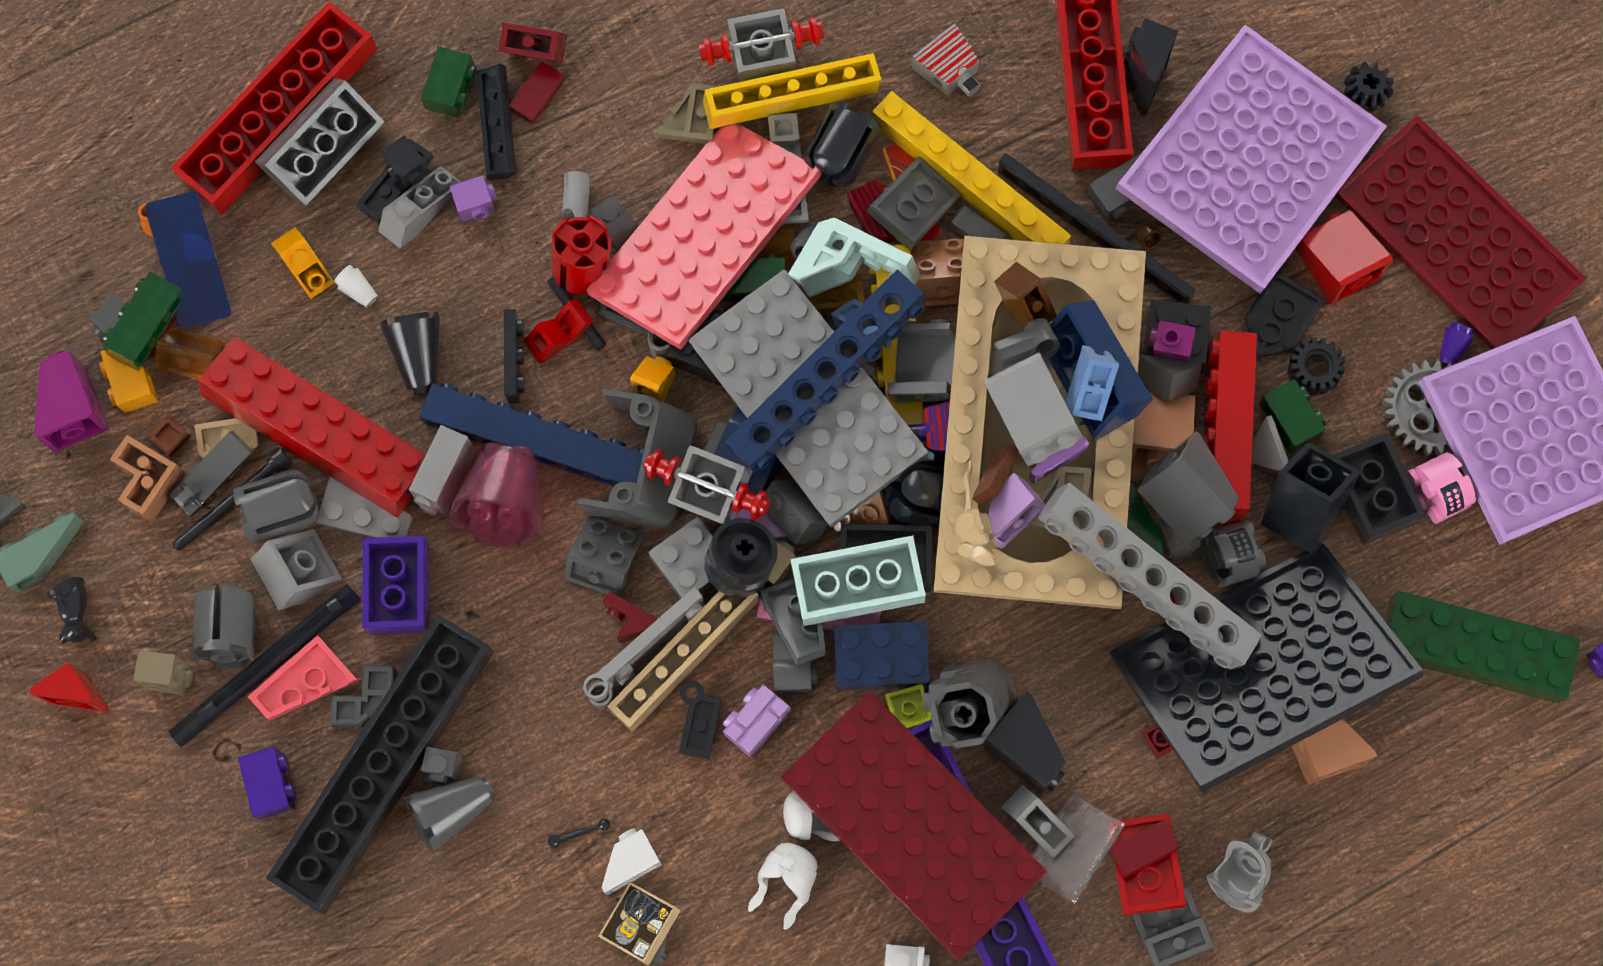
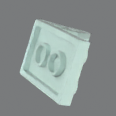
[788,218,921,298]

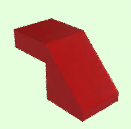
[523,299,593,364]

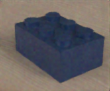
[834,621,930,691]

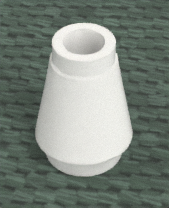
[334,265,379,308]

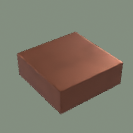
[147,415,191,458]

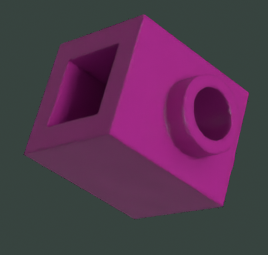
[1149,321,1196,362]

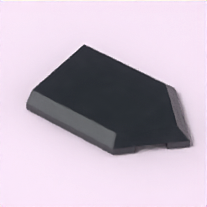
[1244,271,1325,357]

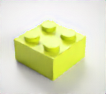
[885,684,932,730]

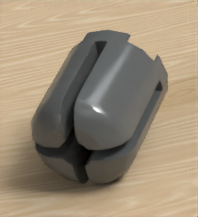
[233,469,319,543]
[191,584,256,669]

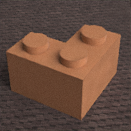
[110,435,185,523]

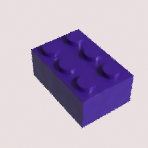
[362,536,429,635]

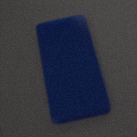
[145,192,231,328]

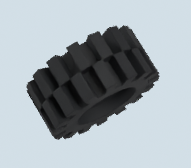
[1288,337,1346,395]

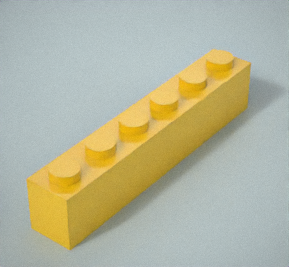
[703,53,881,129]

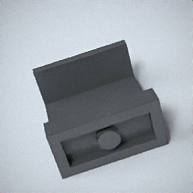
[887,319,956,403]

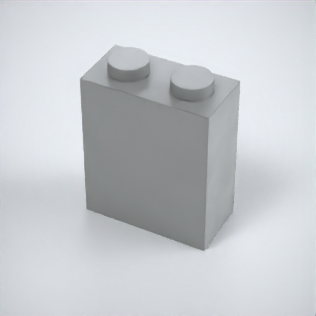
[409,425,476,516]

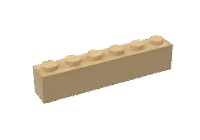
[607,591,759,732]

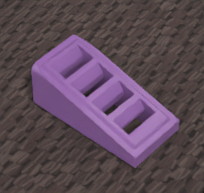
[1029,438,1089,484]

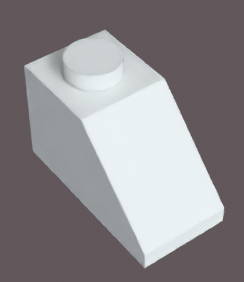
[602,828,662,895]

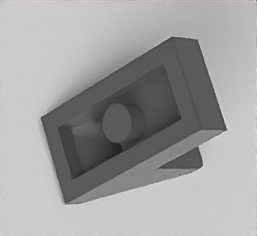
[590,196,638,252]

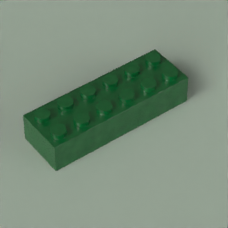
[1385,591,1581,703]

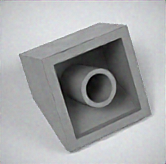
[250,529,342,610]

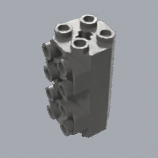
[923,657,1016,748]

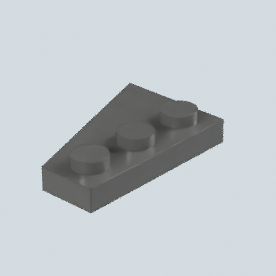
[760,579,825,665]

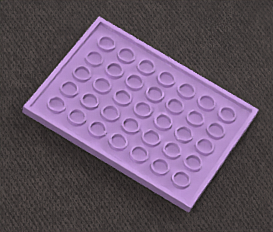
[1115,25,1387,294]

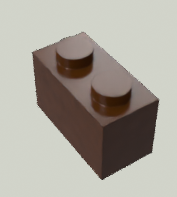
[994,262,1057,328]

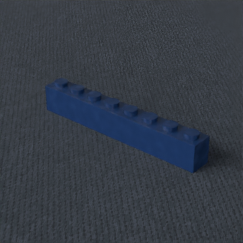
[419,383,644,487]

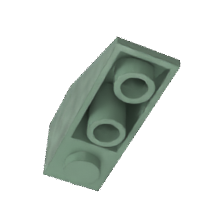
[0,512,84,593]

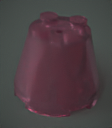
[450,442,542,547]

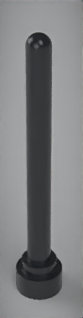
[173,447,294,551]

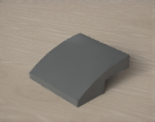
[1131,886,1214,966]

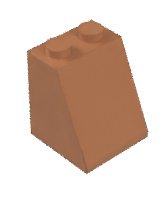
[1130,390,1196,483]
[1292,719,1377,785]

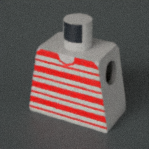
[912,23,981,97]

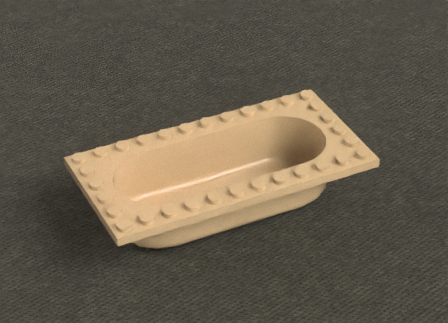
[933,236,1146,609]

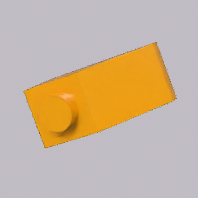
[630,356,676,402]

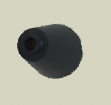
[380,312,440,395]

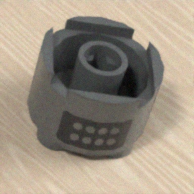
[1200,519,1266,587]

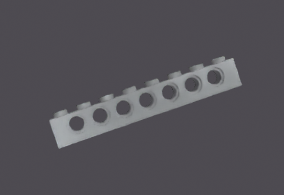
[1038,483,1262,669]

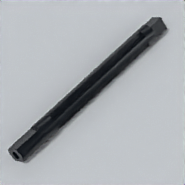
[168,583,360,747]

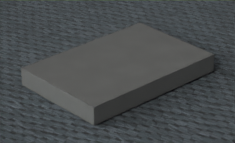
[866,156,962,250]

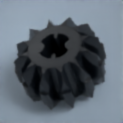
[1343,61,1394,112]

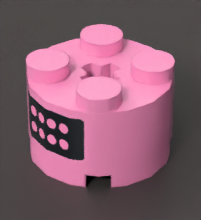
[1406,452,1476,524]

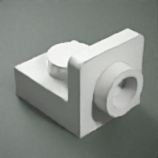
[884,944,930,966]

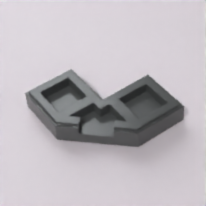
[330,665,396,728]

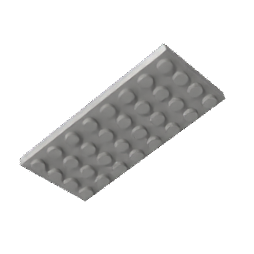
[688,269,929,527]

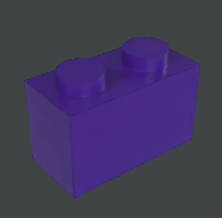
[238,747,297,820]

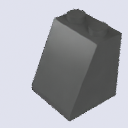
[1137,431,1239,544]

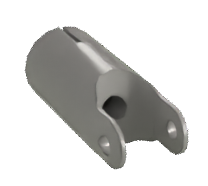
[562,171,590,220]

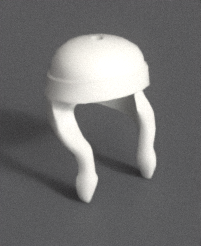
[783,792,840,842]
[748,843,818,930]

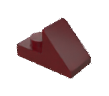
[603,591,658,643]

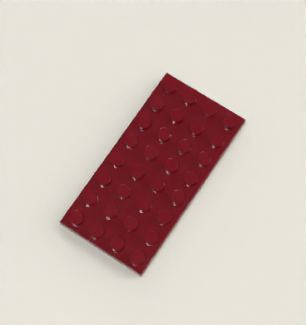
[1335,116,1587,349]
[780,691,1048,962]

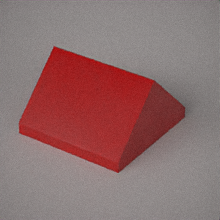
[29,662,109,712]

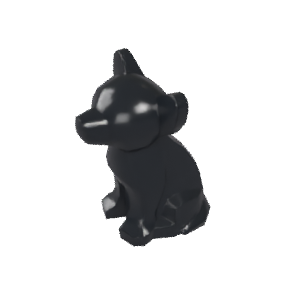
[47,577,97,644]

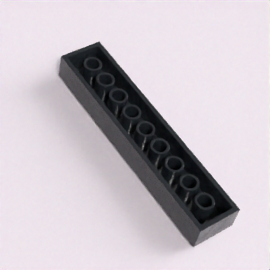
[266,614,494,914]

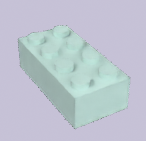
[791,536,926,626]

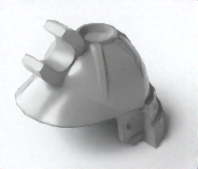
[1206,832,1272,913]

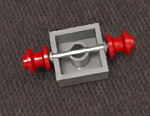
[699,8,824,82]
[644,445,771,524]

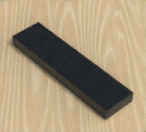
[476,63,516,181]

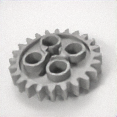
[1382,360,1453,457]

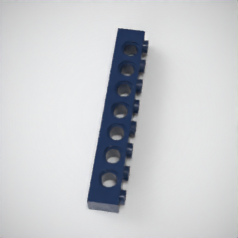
[725,269,926,473]

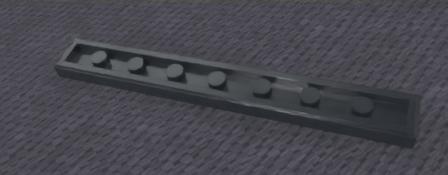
[998,153,1196,304]

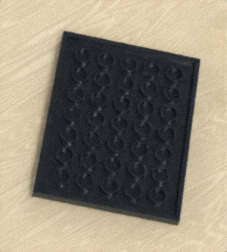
[1109,543,1423,793]

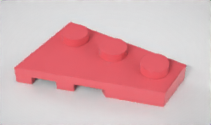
[248,635,359,721]

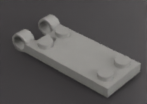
[583,587,705,709]

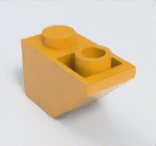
[271,227,335,299]
[99,350,159,413]

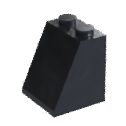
[1261,442,1361,554]
[984,691,1066,795]

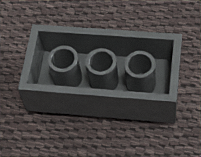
[254,78,385,206]

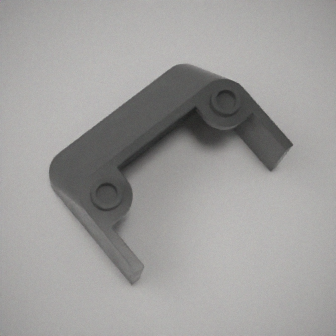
[577,389,697,528]

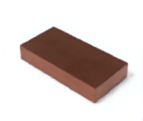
[972,443,1019,505]

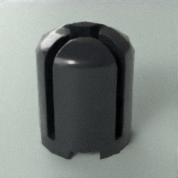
[803,102,880,187]
[885,463,944,529]

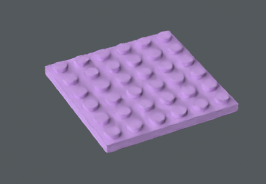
[1418,316,1603,545]

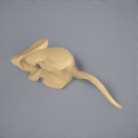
[955,461,998,566]

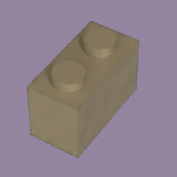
[133,650,193,695]

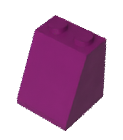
[34,350,110,453]

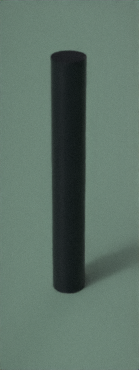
[547,276,606,351]

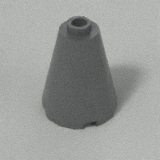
[404,776,495,853]

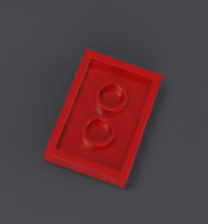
[1107,813,1186,916]

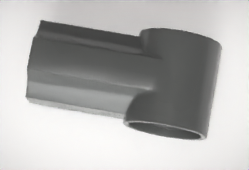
[994,318,1060,367]

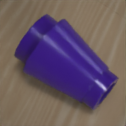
[1438,322,1474,367]

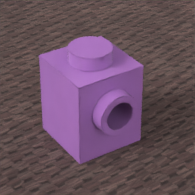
[449,175,498,222]

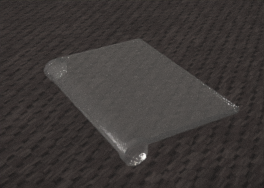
[1032,793,1125,904]

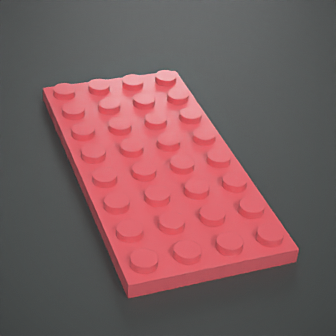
[587,123,822,350]

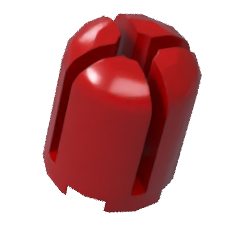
[551,215,611,295]

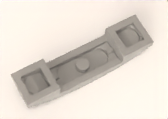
[768,113,809,225]

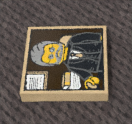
[598,882,681,966]

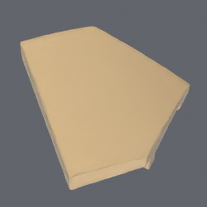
[194,418,259,478]

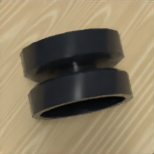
[704,518,778,597]

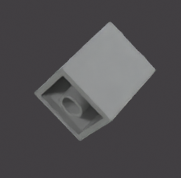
[984,352,1084,467]

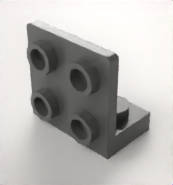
[564,516,644,598]

